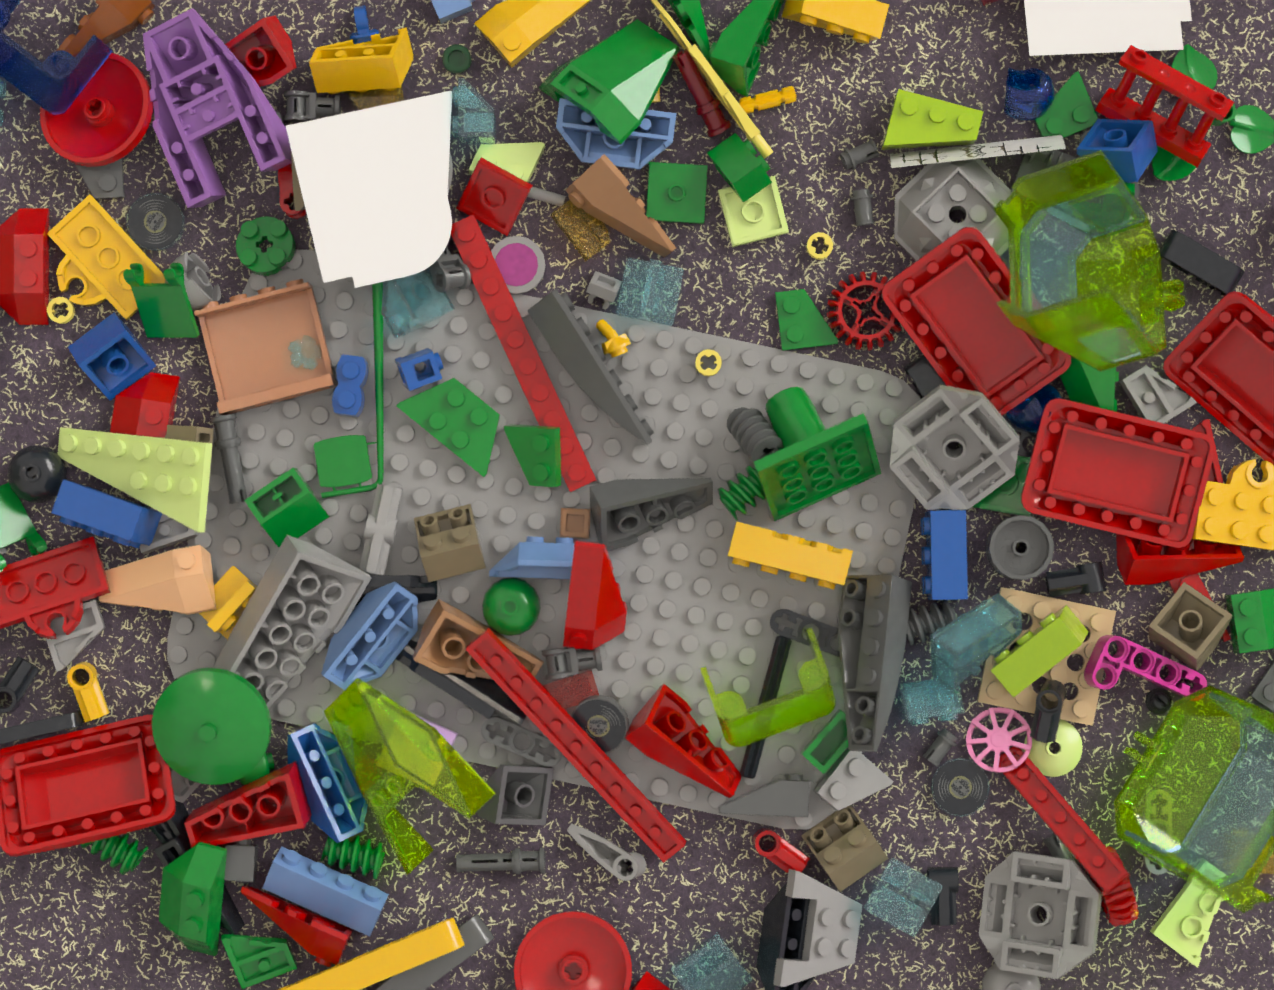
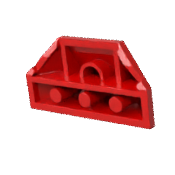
[0,208,49,325]
[110,372,180,438]

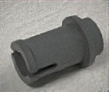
[840,139,879,170]
[850,189,875,226]
[923,728,958,767]

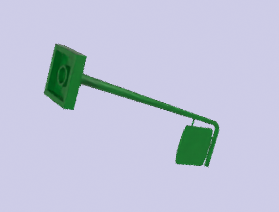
[314,282,384,498]

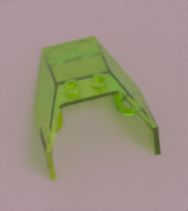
[324,678,496,875]

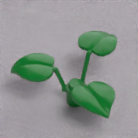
[1151,44,1274,182]

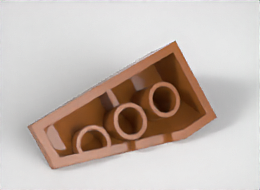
[46,0,155,72]

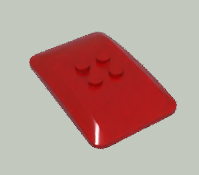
[882,227,1071,416]
[1163,291,1274,465]
[1021,398,1216,548]
[0,715,176,856]

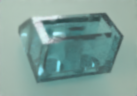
[452,78,496,145]
[897,676,965,725]
[671,932,753,990]

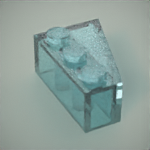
[930,593,1022,695]

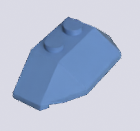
[556,98,677,170]
[489,536,574,579]
[321,581,418,690]

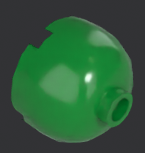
[482,577,541,636]

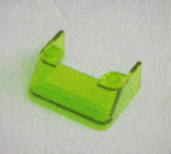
[698,627,836,747]

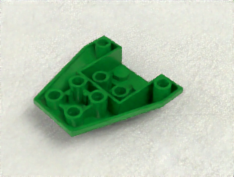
[539,19,679,145]

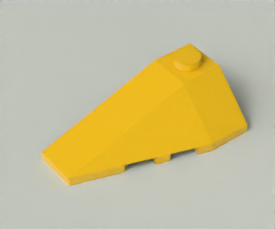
[474,0,591,68]

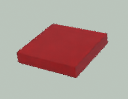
[456,157,533,236]

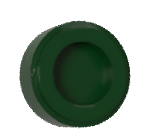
[442,44,472,74]

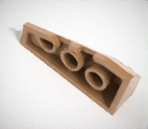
[566,154,676,258]
[413,599,544,680]

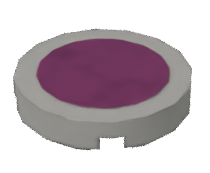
[491,236,546,294]

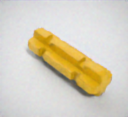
[739,86,797,114]

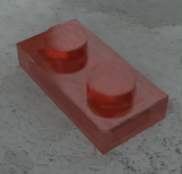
[542,670,599,709]

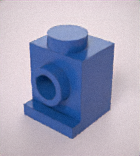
[395,348,444,391]

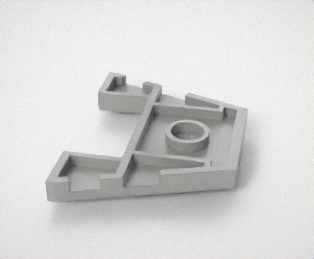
[773,869,863,987]

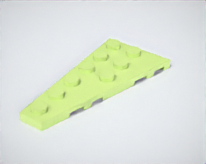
[58,427,212,532]

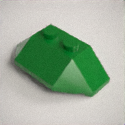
[159,842,227,956]

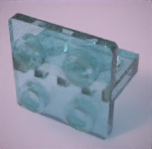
[616,258,684,326]
[864,858,943,937]

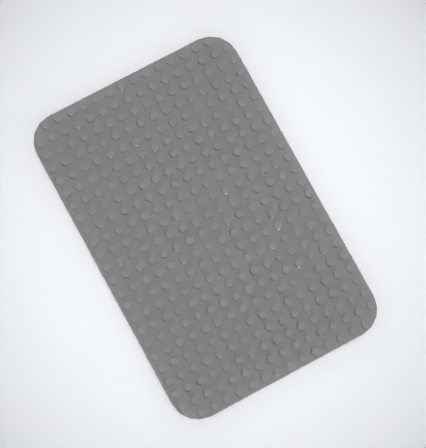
[167,249,920,830]

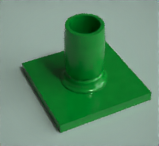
[753,387,882,521]

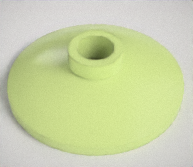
[1024,719,1083,777]

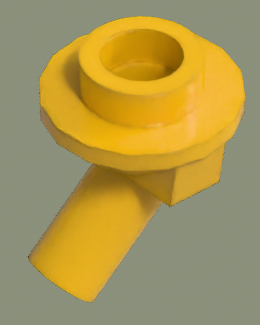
[596,319,631,358]

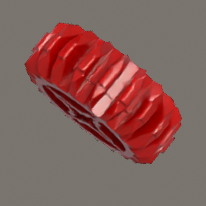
[826,271,901,351]
[1090,846,1139,927]

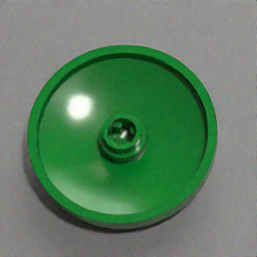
[152,668,272,785]

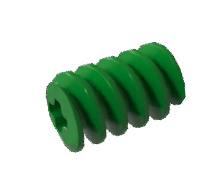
[718,466,766,521]
[81,833,149,875]
[321,835,386,880]

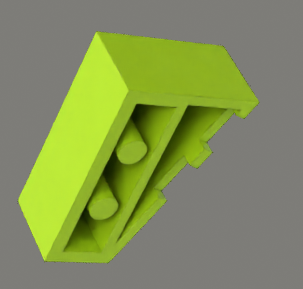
[881,89,984,150]
[991,605,1089,698]

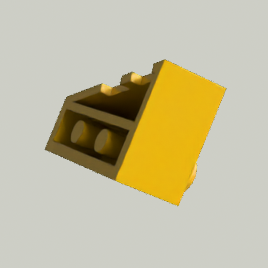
[309,27,413,94]

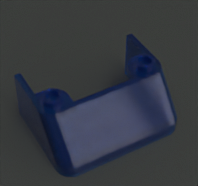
[0,0,113,115]

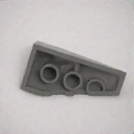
[589,478,713,551]

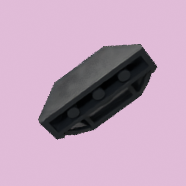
[756,883,816,990]

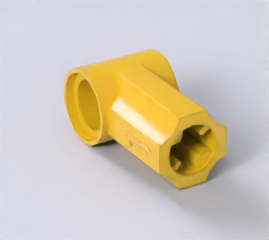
[67,662,110,722]

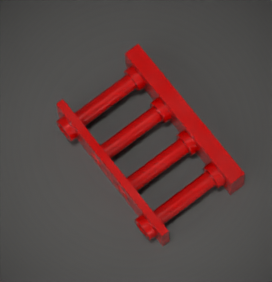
[1095,45,1234,168]

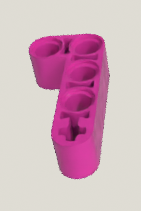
[1084,635,1207,698]

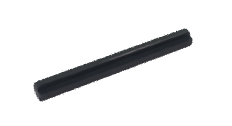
[740,636,792,779]

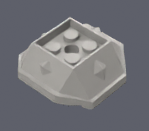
[894,158,1019,261]
[889,385,1020,510]
[979,851,1102,979]

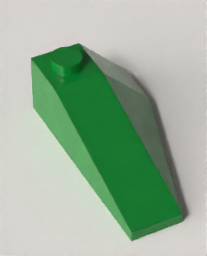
[708,0,784,97]
[1053,315,1120,412]

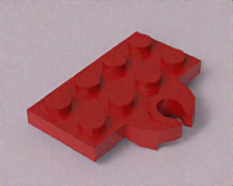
[0,536,111,639]

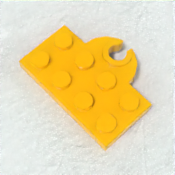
[47,194,165,320]
[1192,459,1274,551]

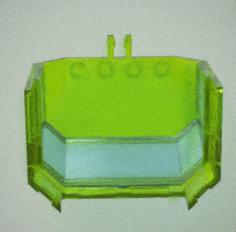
[993,150,1185,372]
[1114,685,1274,913]

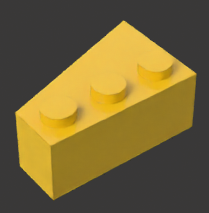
[782,0,889,44]

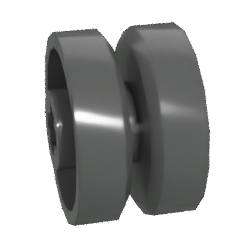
[985,515,1054,580]

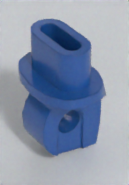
[349,5,379,44]

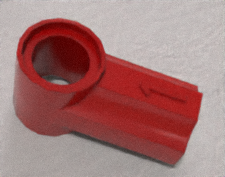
[753,828,810,873]

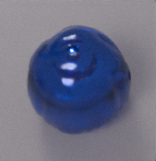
[1004,68,1054,121]
[1006,384,1062,433]

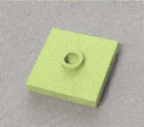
[718,176,789,247]

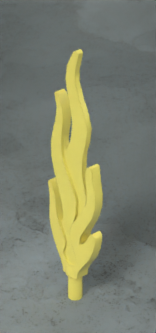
[650,0,773,159]

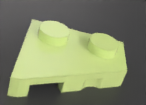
[469,142,545,183]

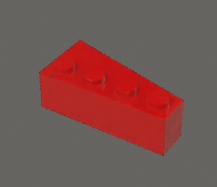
[184,761,312,848]

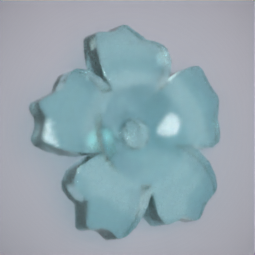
[288,335,322,370]

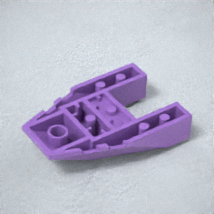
[143,9,291,208]

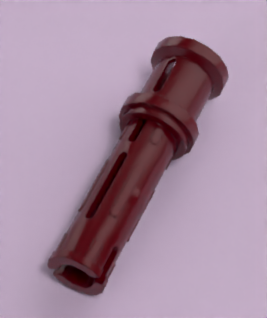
[672,49,732,137]

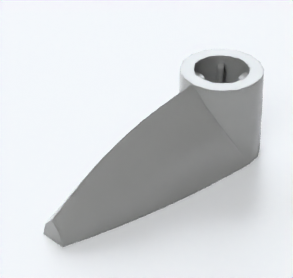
[567,823,646,881]

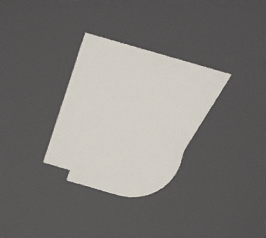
[1024,0,1192,56]
[286,90,452,288]

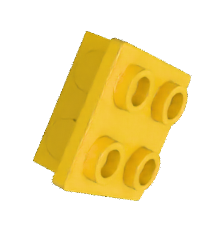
[199,566,257,640]

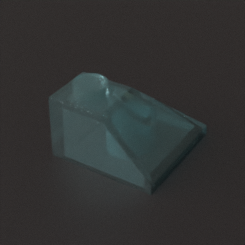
[381,267,455,339]

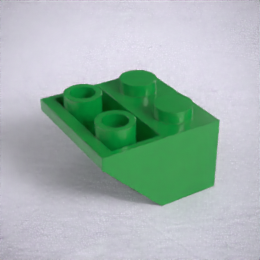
[244,467,330,548]

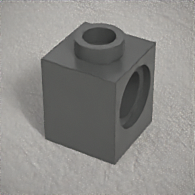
[224,839,258,882]

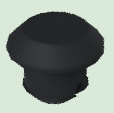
[1145,688,1172,714]

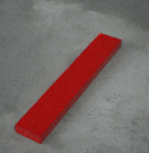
[999,746,1130,895]

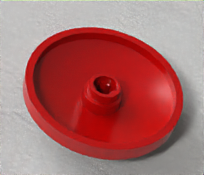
[40,52,153,167]
[514,911,632,990]

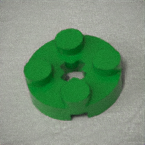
[236,216,296,276]

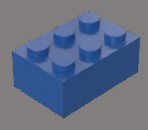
[51,479,162,549]
[920,510,968,600]

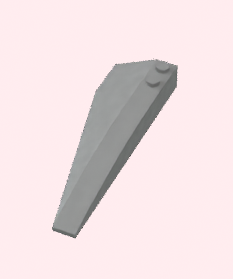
[170,535,372,803]

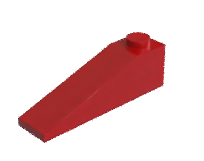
[225,15,297,87]
[1116,534,1244,585]
[563,541,627,650]
[624,684,742,798]
[240,884,353,967]

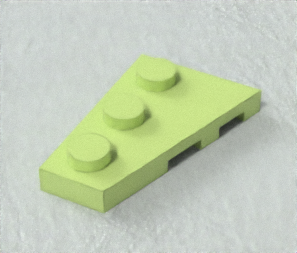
[1150,861,1228,968]

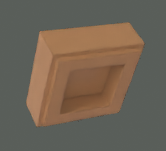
[560,508,591,539]

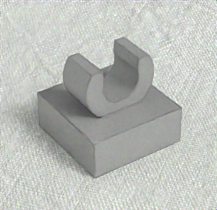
[586,271,623,310]

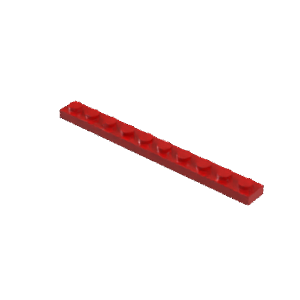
[451,214,597,493]
[465,628,687,863]

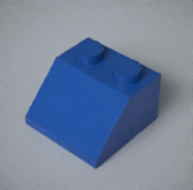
[1076,119,1158,183]
[68,312,156,401]

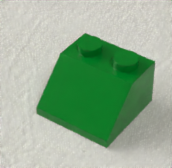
[1225,588,1274,654]

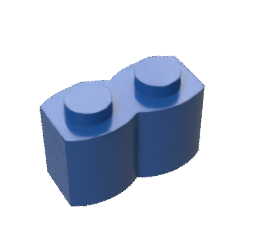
[332,354,369,417]

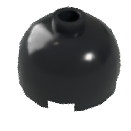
[7,445,67,503]

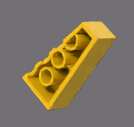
[727,522,853,590]

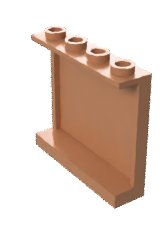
[194,279,337,415]

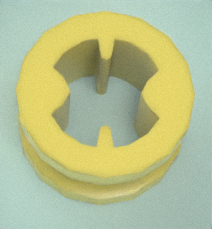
[806,232,833,260]
[47,297,75,324]
[695,349,722,377]

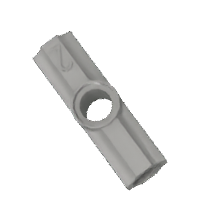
[359,484,403,575]

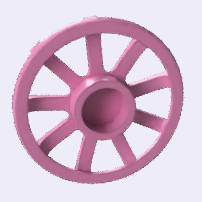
[966,707,1032,773]

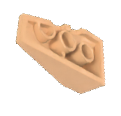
[99,545,217,615]

